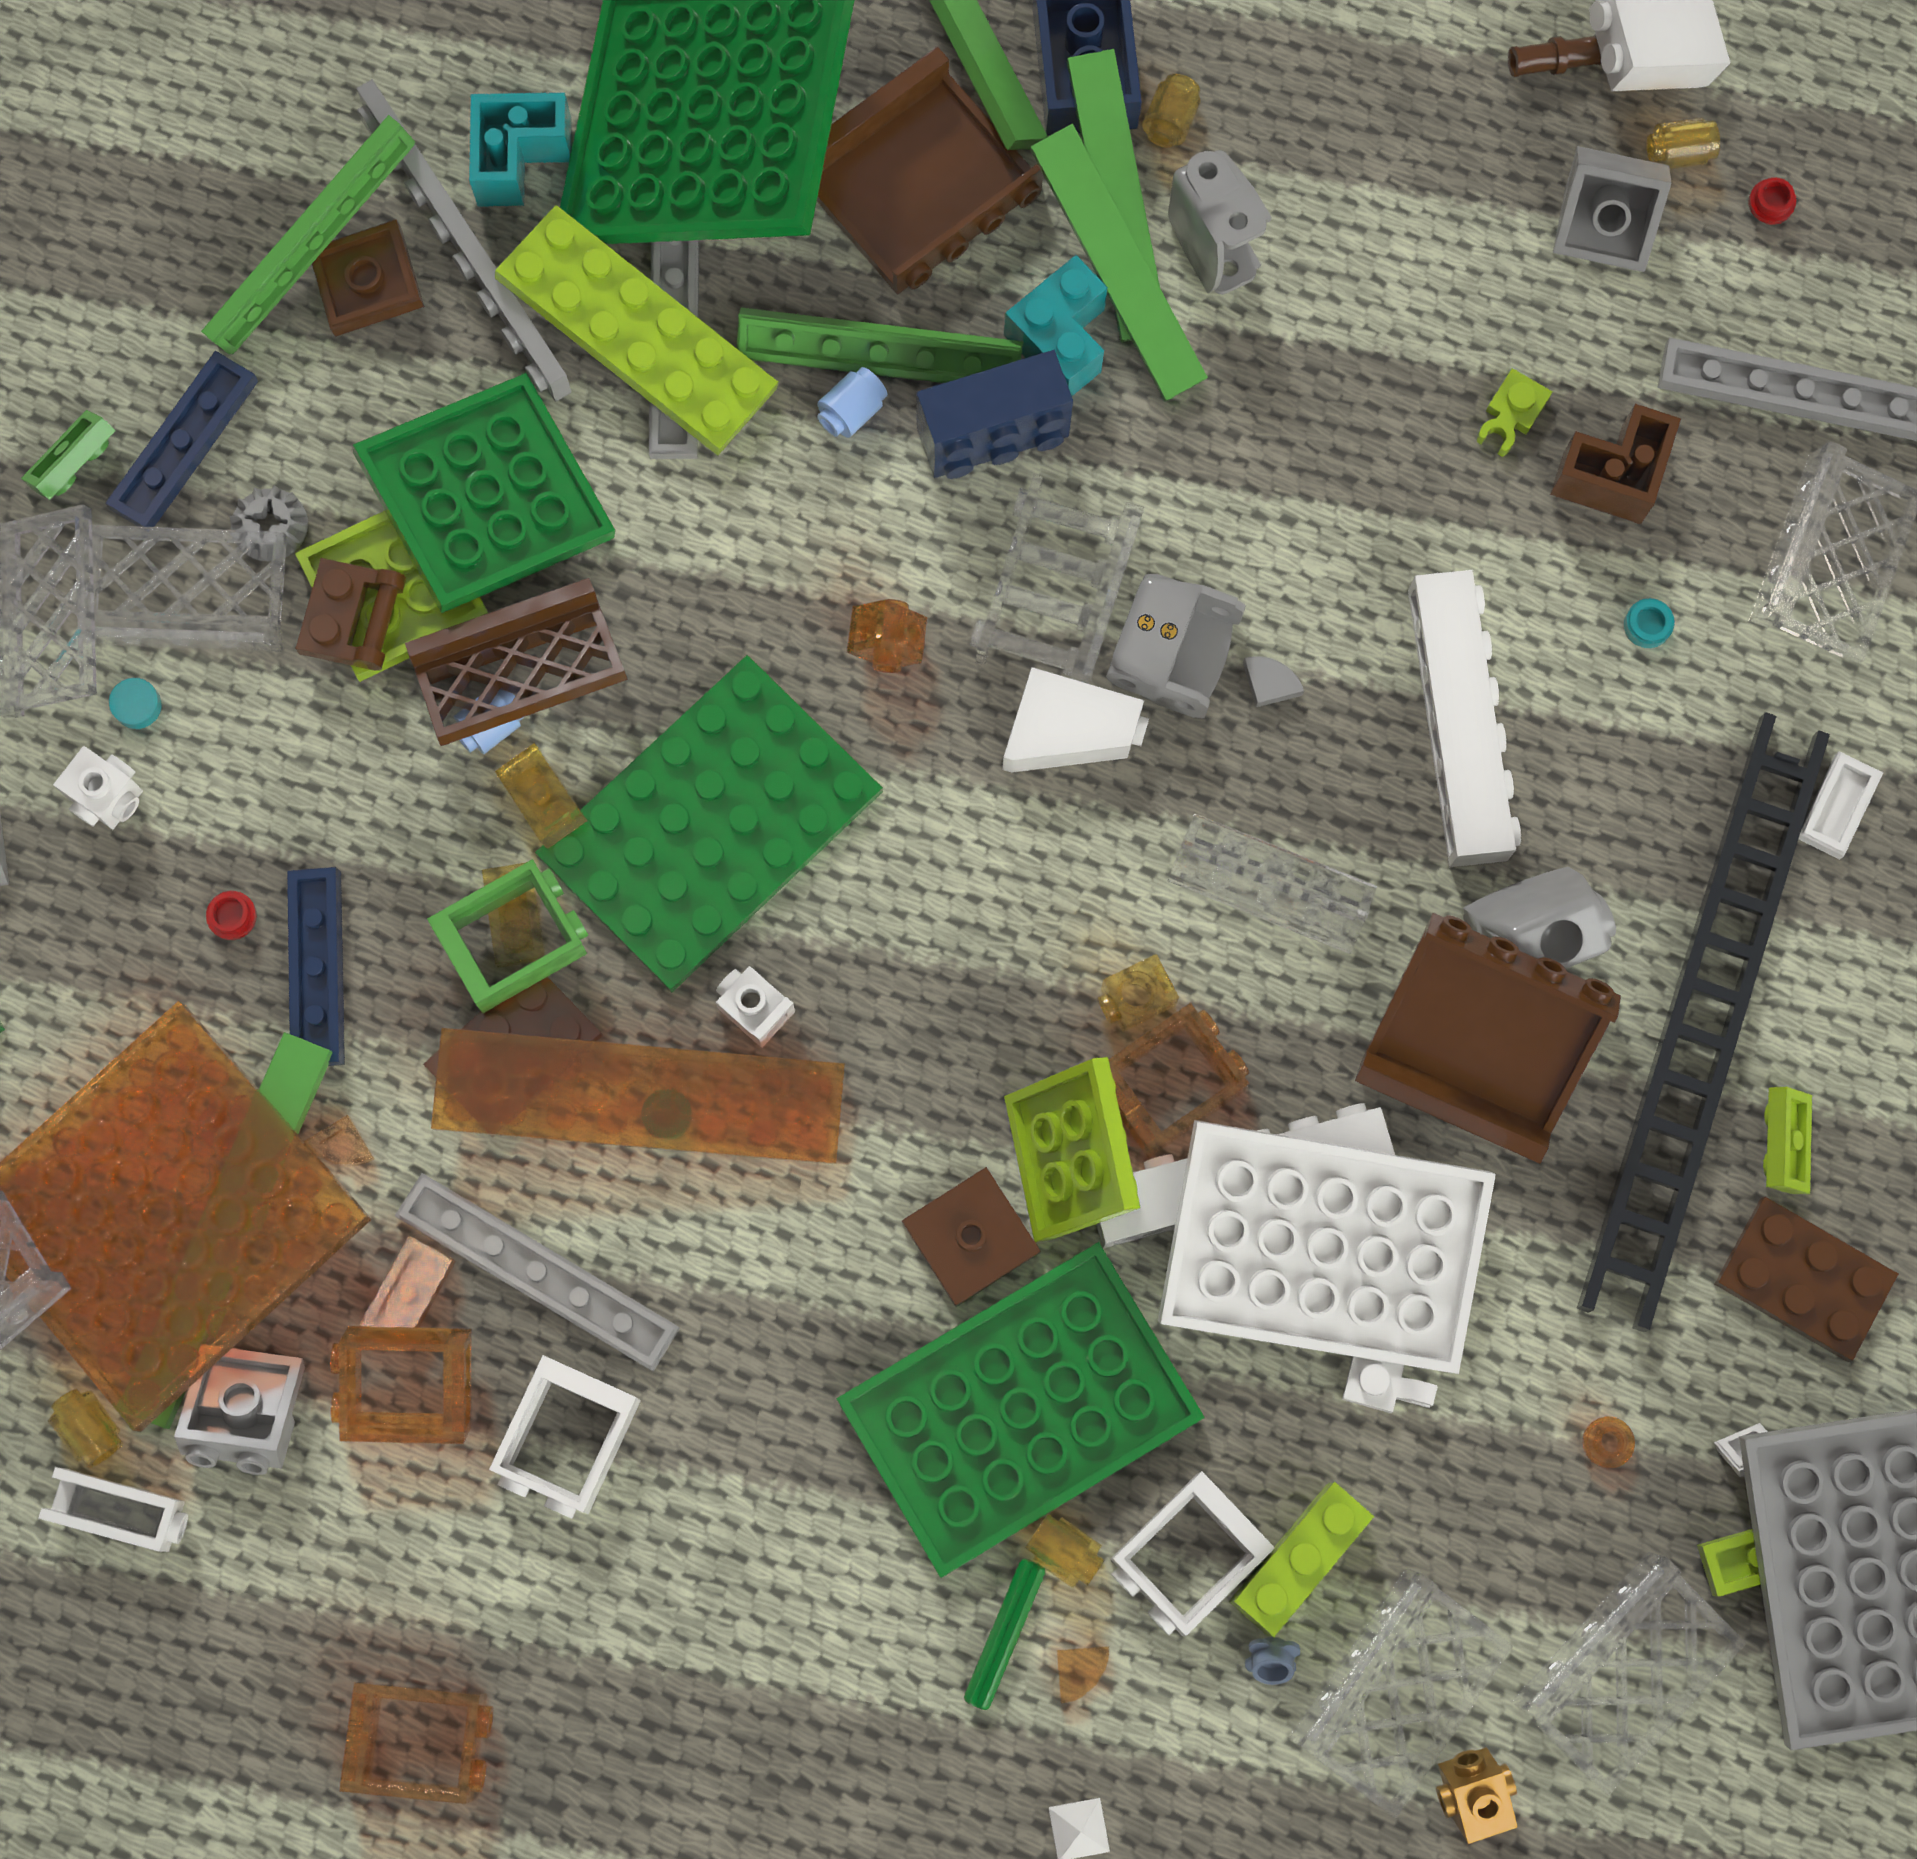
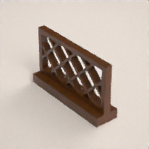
[405,578,628,746]

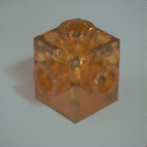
[847,599,927,673]

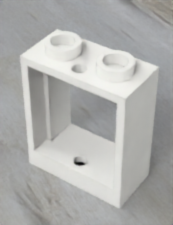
[489,1355,641,1519]
[1110,1472,1275,1636]

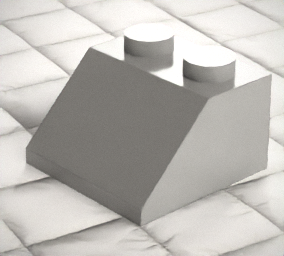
[1553,146,1672,272]

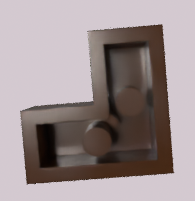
[1550,403,1681,524]

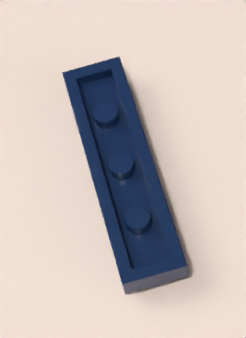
[106,351,258,534]
[287,867,345,1066]

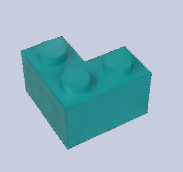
[469,93,572,207]
[1004,255,1108,396]

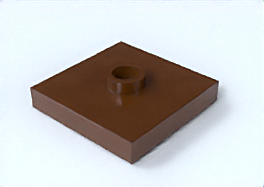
[312,219,424,337]
[902,1167,1041,1307]

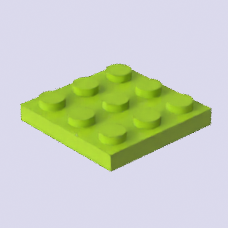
[295,511,488,682]
[1004,1057,1140,1242]

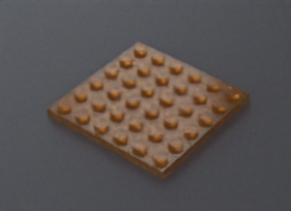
[0,1001,372,1432]

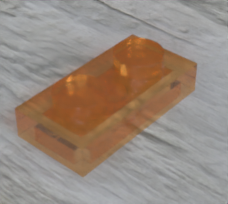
[359,1236,456,1351]

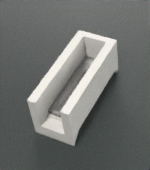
[38,1467,188,1552]

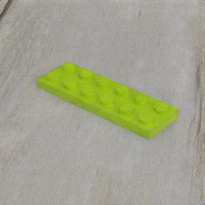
[495,205,779,456]

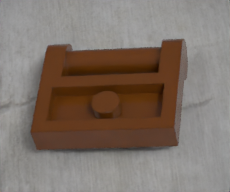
[295,558,407,671]

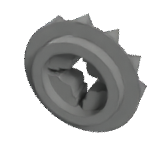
[230,485,308,561]

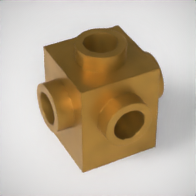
[1436,1747,1518,1844]

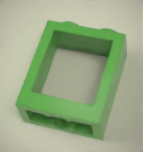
[427,859,589,1013]

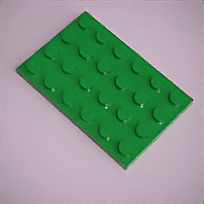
[535,655,883,993]
[836,1242,1205,1578]

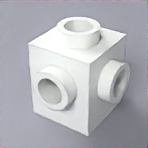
[53,746,143,830]

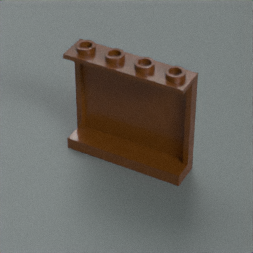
[817,46,1043,295]
[1355,913,1621,1164]

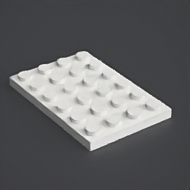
[1158,1120,1496,1374]

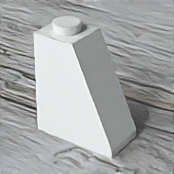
[1002,667,1149,772]

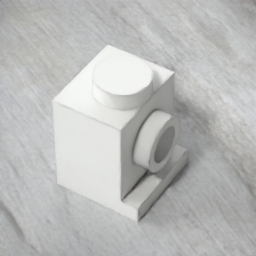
[716,966,795,1048]

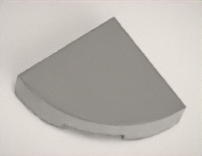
[1243,656,1304,707]

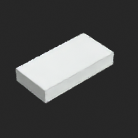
[1799,751,1883,860]

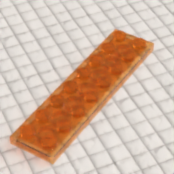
[431,1028,845,1165]

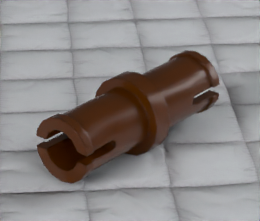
[1508,35,1601,77]

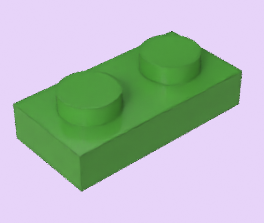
[21,410,116,500]

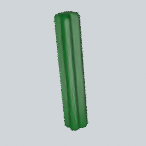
[964,1559,1045,1710]

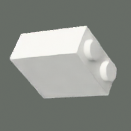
[1589,0,1730,91]

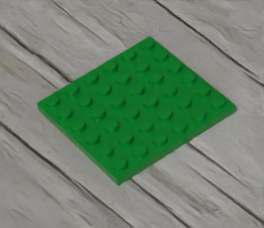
[560,0,855,244]

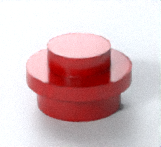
[1748,177,1796,224]
[206,891,257,940]

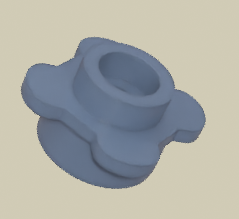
[1245,1637,1300,1685]

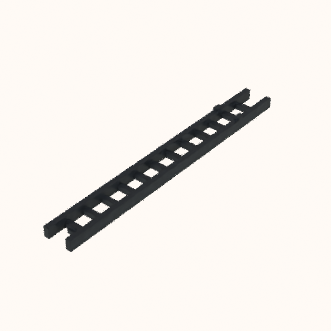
[1577,712,1830,1332]

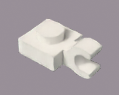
[1342,1356,1438,1413]

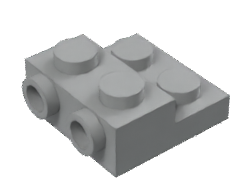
[174,1344,305,1475]

